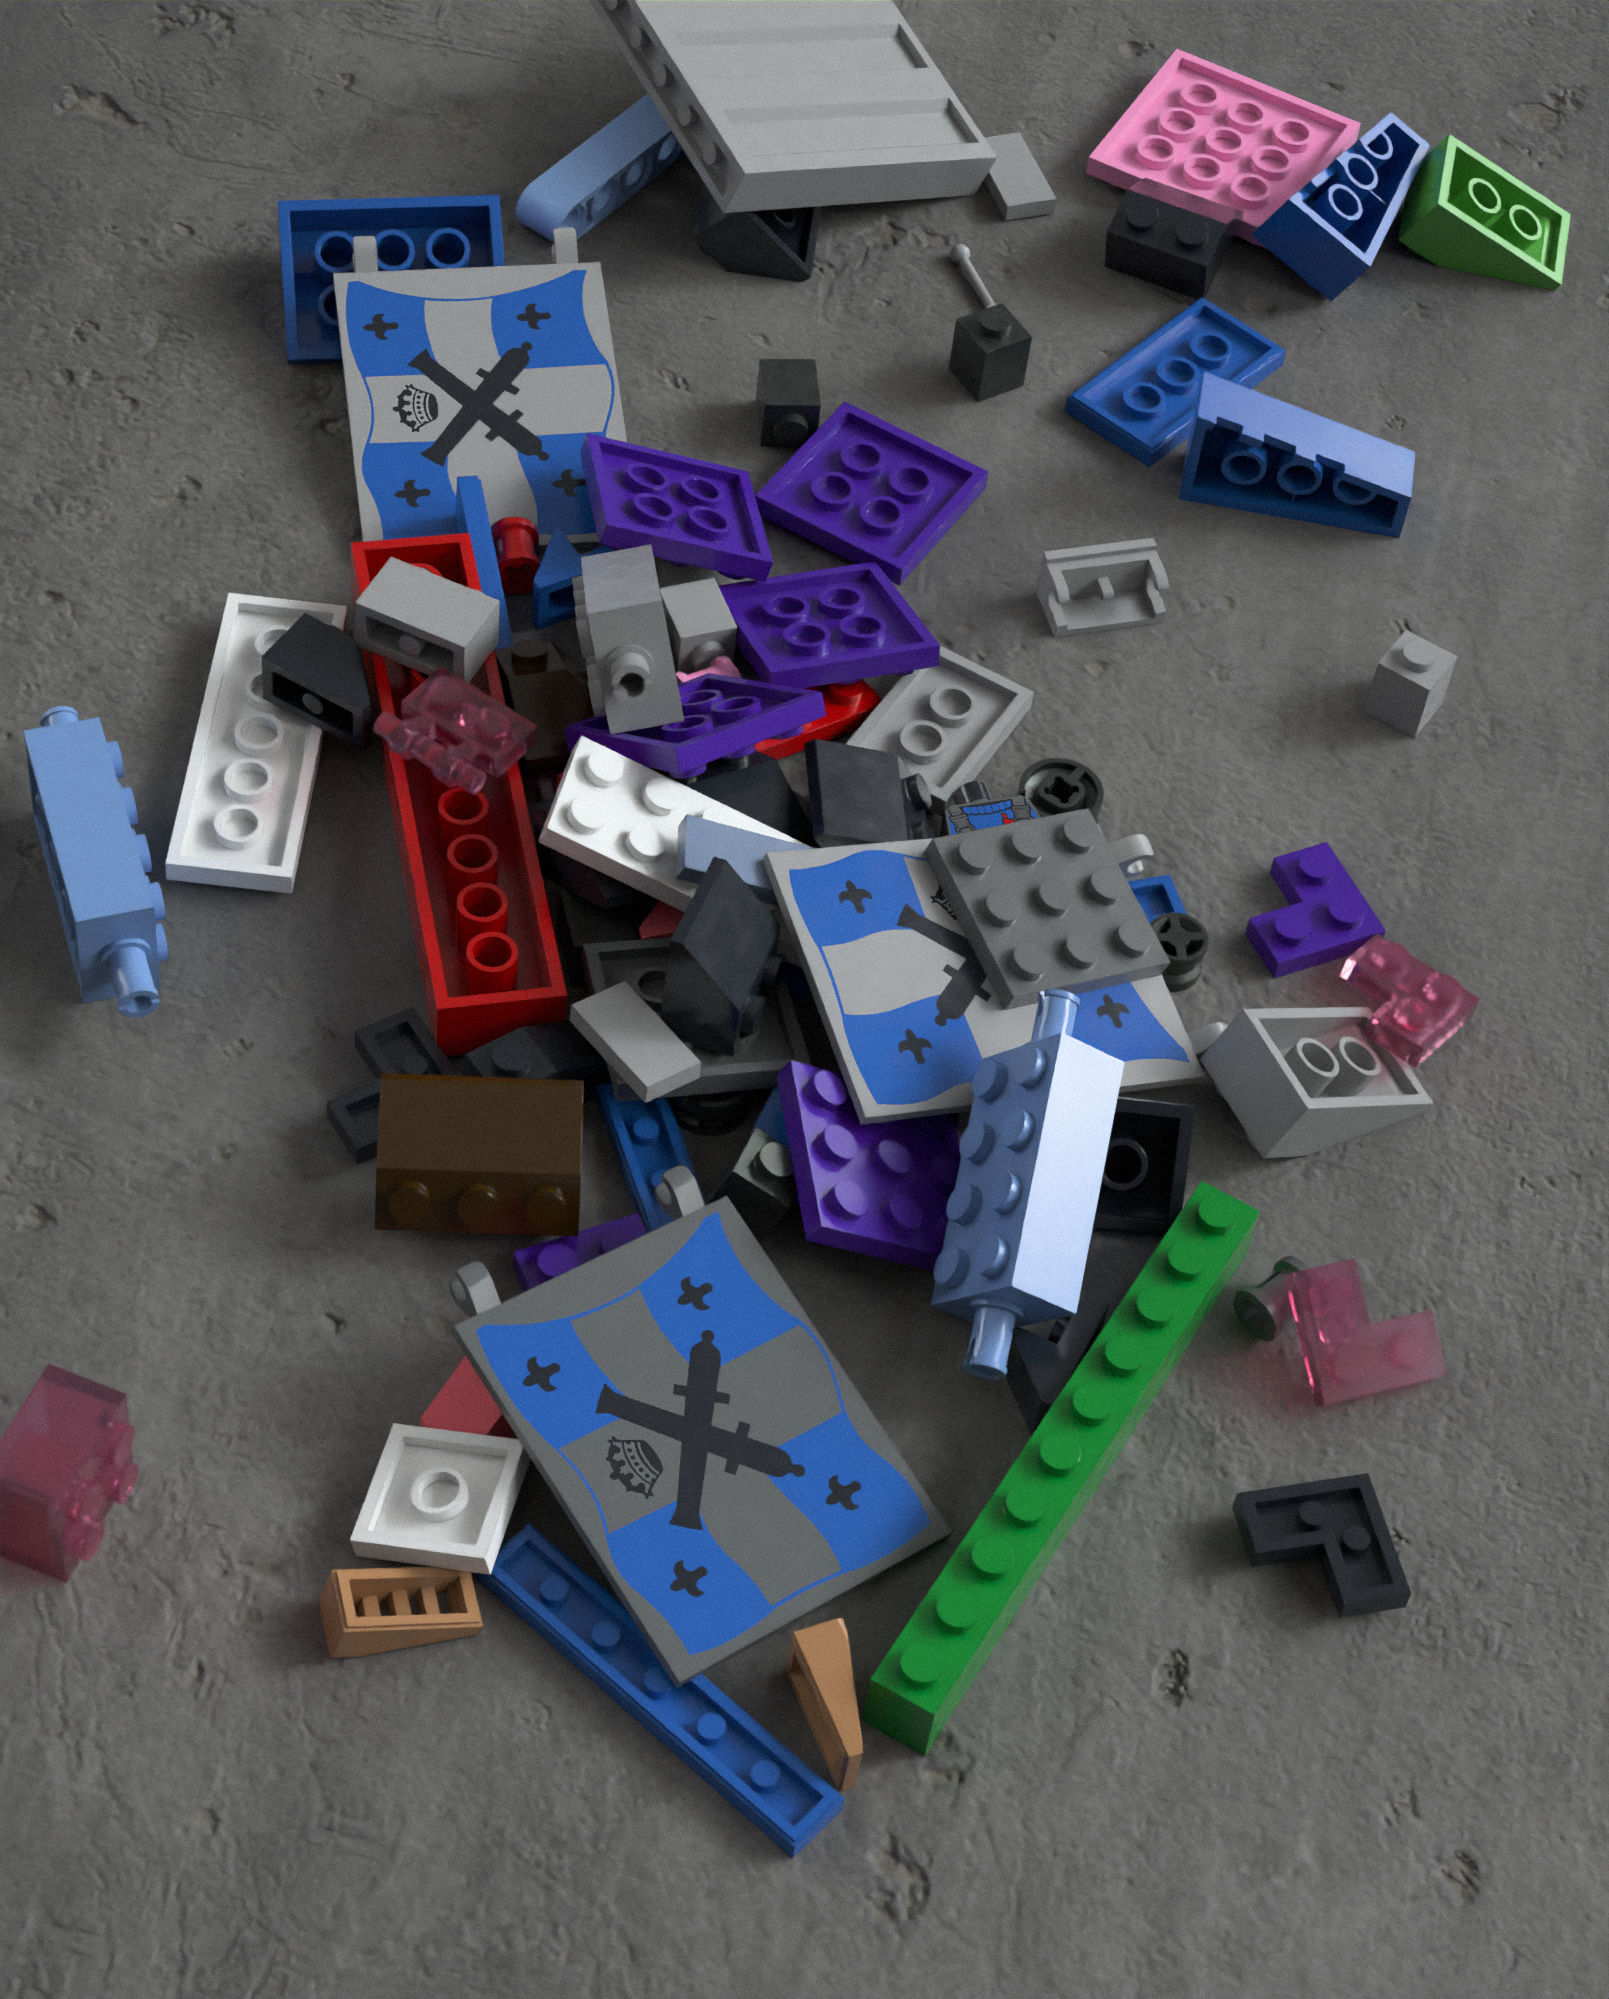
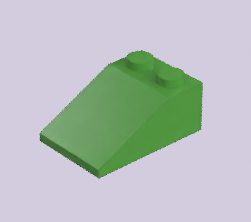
[1398,134,1571,291]

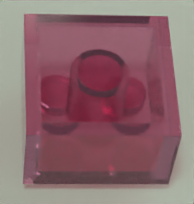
[0,1364,139,1583]

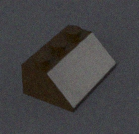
[375,1073,584,1237]

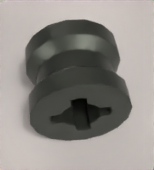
[1150,912,1209,992]

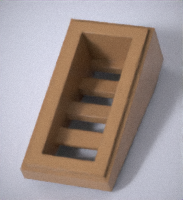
[319,1567,483,1658]
[785,1618,863,1791]

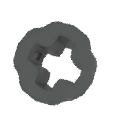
[1233,1256,1323,1342]

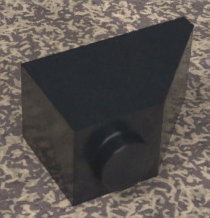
[261,613,371,751]

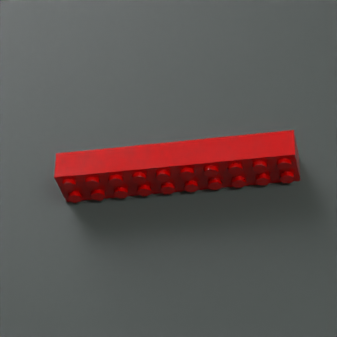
[351,533,567,1056]

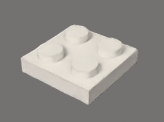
[350,1423,531,1575]

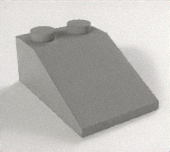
[1200,1007,1434,1158]

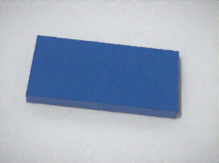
[1064,297,1286,468]

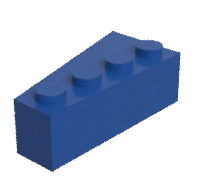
[1251,112,1430,302]
[1179,371,1415,538]

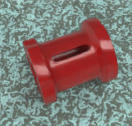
[490,517,541,595]

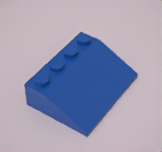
[277,195,505,364]

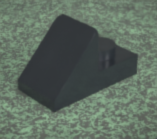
[1006,1294,1109,1436]

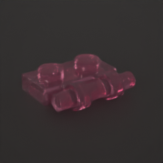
[373,666,538,794]

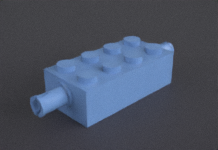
[23,706,169,1018]
[930,989,1124,1380]

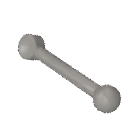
[950,244,997,309]

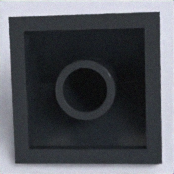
[1093,1097,1195,1235]

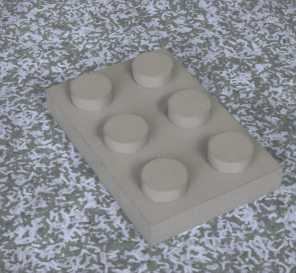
[846,646,1034,817]

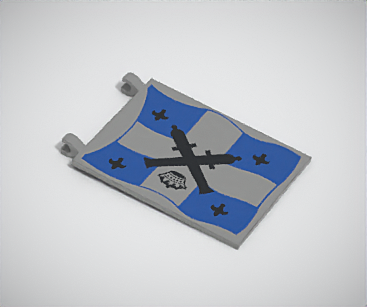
[333,227,627,552]
[762,824,1228,1125]

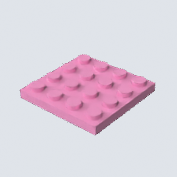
[1086,49,1361,249]

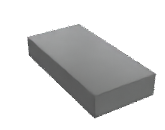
[984,132,1056,221]
[570,981,701,1103]

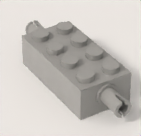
[572,544,684,735]

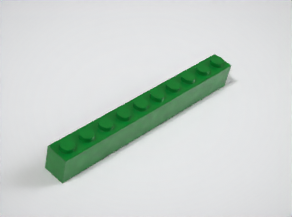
[862,1181,1260,1757]

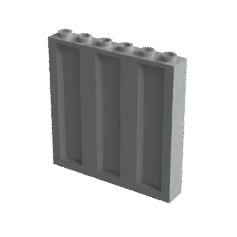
[589,0,997,213]

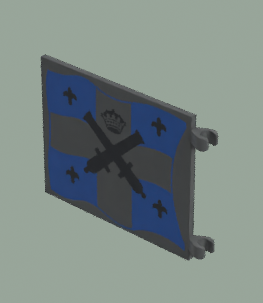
[450,1166,952,1688]

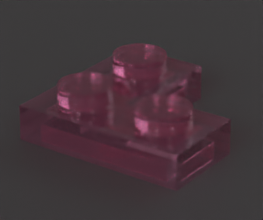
[1340,934,1481,1068]
[1284,1258,1448,1406]

